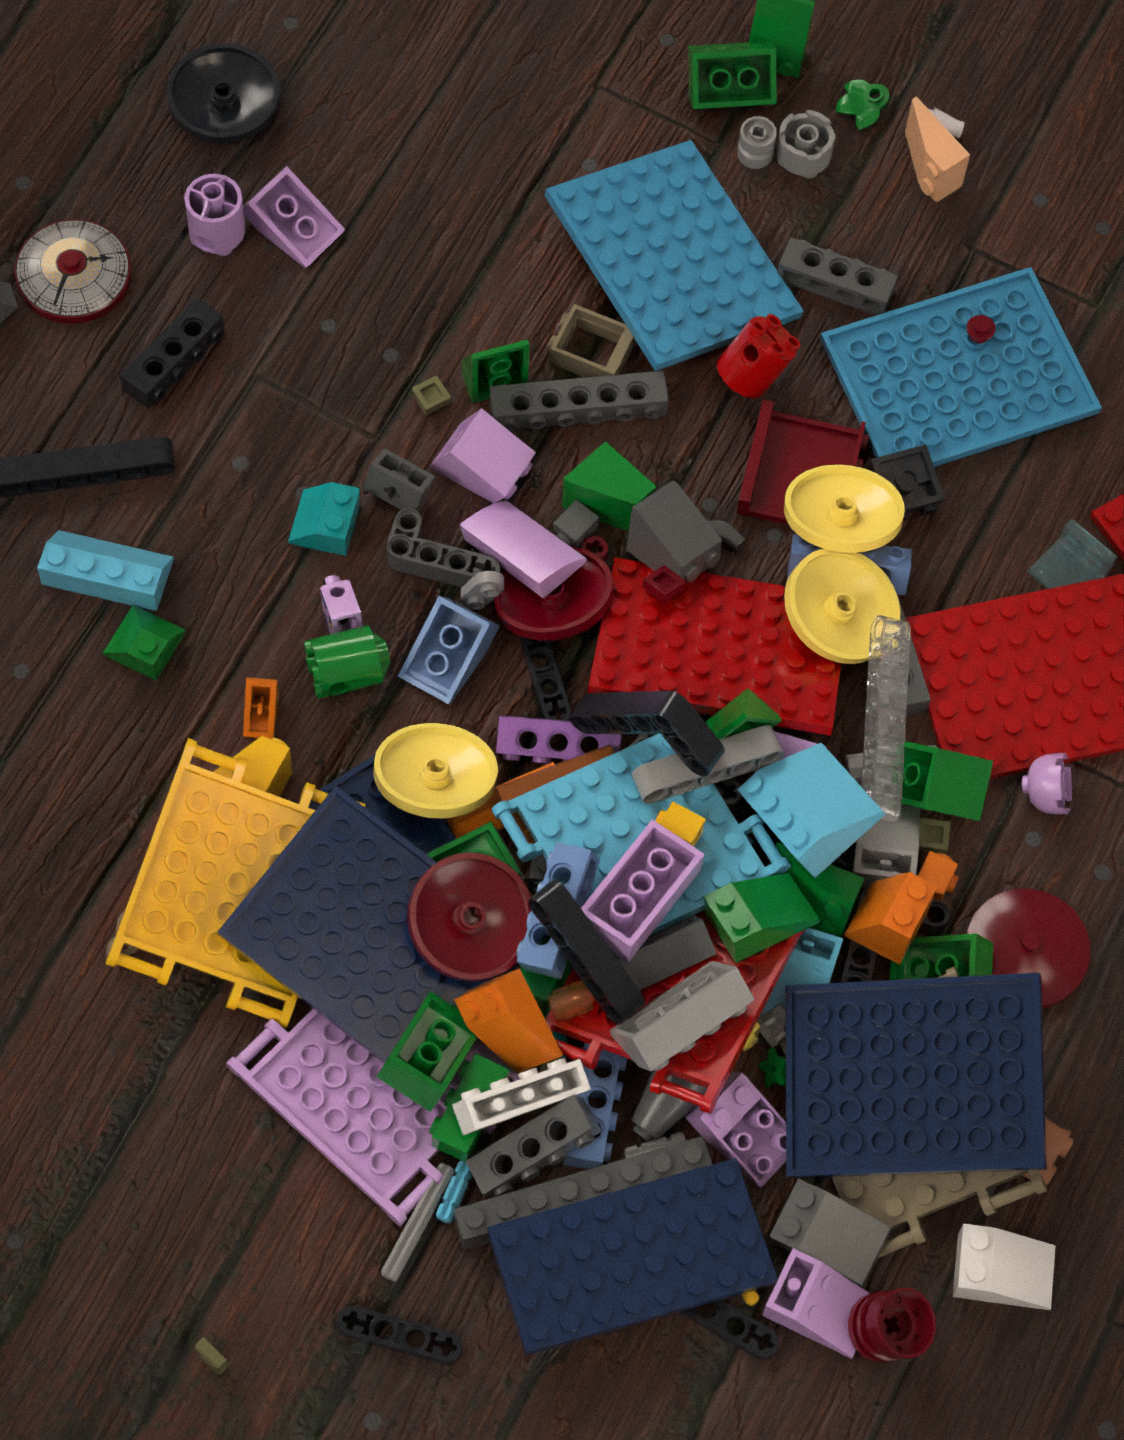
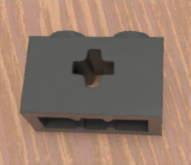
[363,448,435,511]

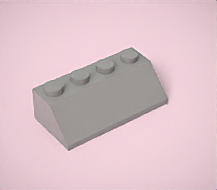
[609,961,755,1071]

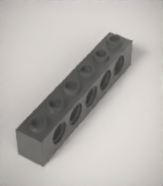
[489,371,668,432]

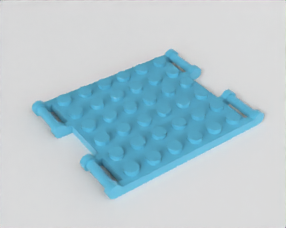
[492,734,791,935]

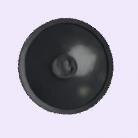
[166,43,280,144]

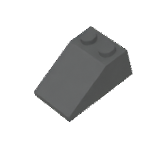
[769,1179,892,1287]

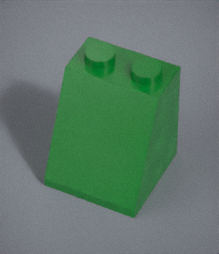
[562,441,657,531]
[885,740,993,821]

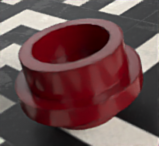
[966,315,996,343]

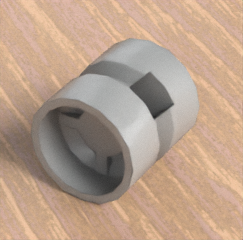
[737,116,777,169]

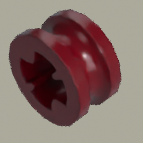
[581,536,608,562]

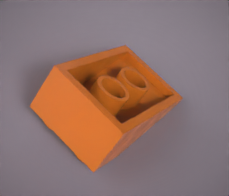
[454,968,563,1073]

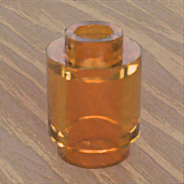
[547,980,596,1021]

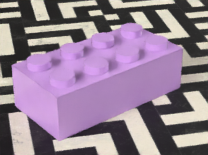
[581,819,705,963]

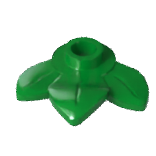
[836,79,890,130]

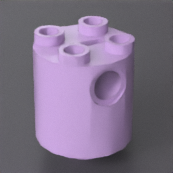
[184,174,245,256]

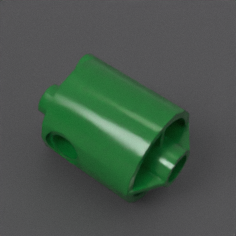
[303,625,390,699]

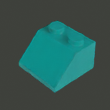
[288,482,361,556]

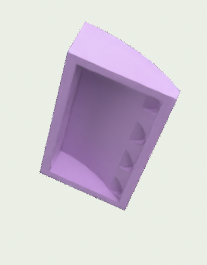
[460,500,587,599]

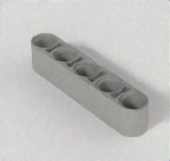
[631,725,784,804]

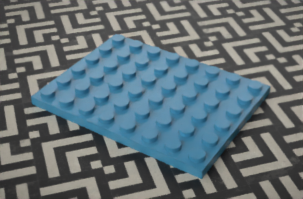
[544,140,804,371]
[820,267,1102,467]

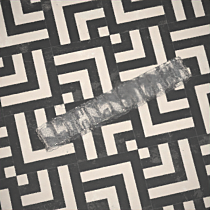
[861,615,911,824]

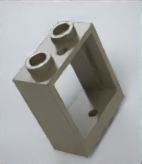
[547,304,636,378]

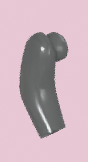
[708,520,746,552]

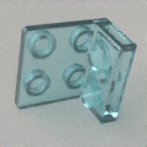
[1028,519,1117,589]

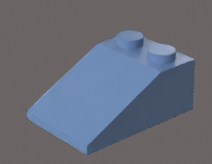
[398,596,500,704]

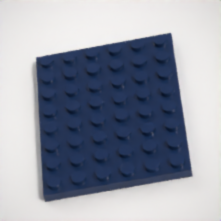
[217,786,518,1063]
[786,973,1047,1178]

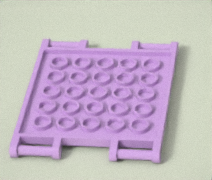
[226,1009,520,1227]

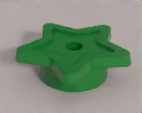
[759,1047,786,1088]

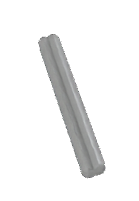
[381,1163,454,1282]

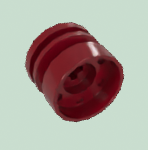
[848,1288,937,1362]

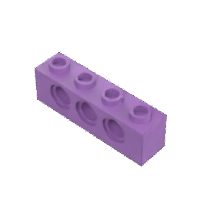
[496,715,621,763]

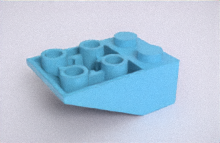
[759,928,843,1018]

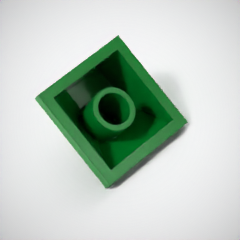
[103,605,186,681]

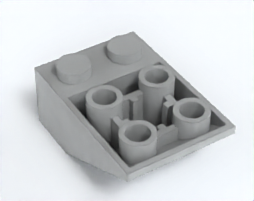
[851,801,920,888]

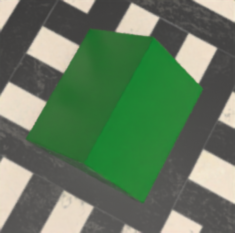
[705,688,782,740]

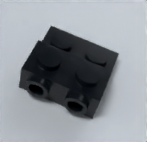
[869,444,945,521]

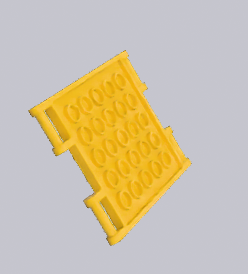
[105,738,365,1029]

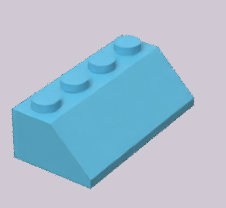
[37,530,174,611]

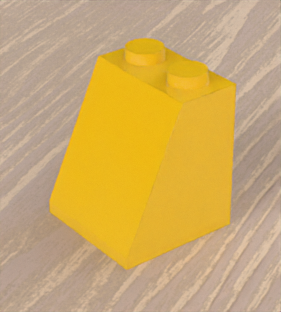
[214,736,293,797]

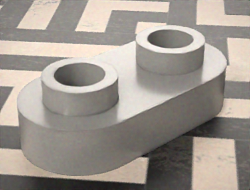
[461,571,504,610]

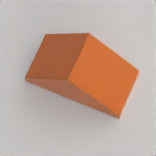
[243,677,279,739]

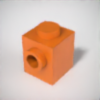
[918,851,959,901]

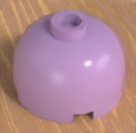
[1022,753,1072,814]

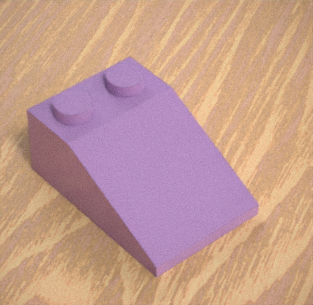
[243,166,345,268]

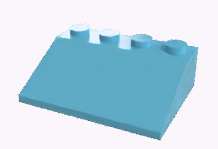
[737,743,885,878]

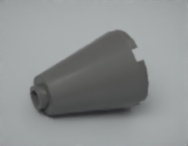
[631,1071,708,1141]

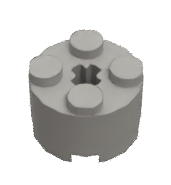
[776,110,835,179]

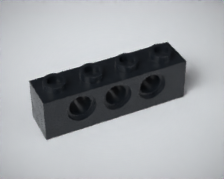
[120,297,225,409]

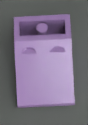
[685,1072,786,1188]
[762,1248,869,1359]

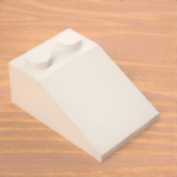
[953,1223,1055,1310]

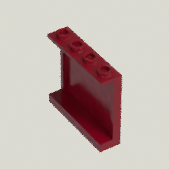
[736,399,869,525]

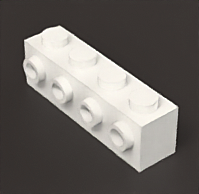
[452,1058,591,1135]

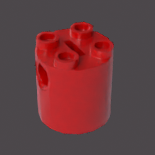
[717,314,801,399]

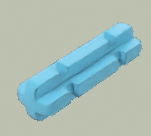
[436,1161,473,1223]

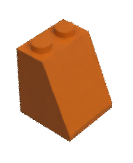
[844,872,938,965]

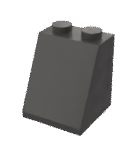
[626,480,722,583]

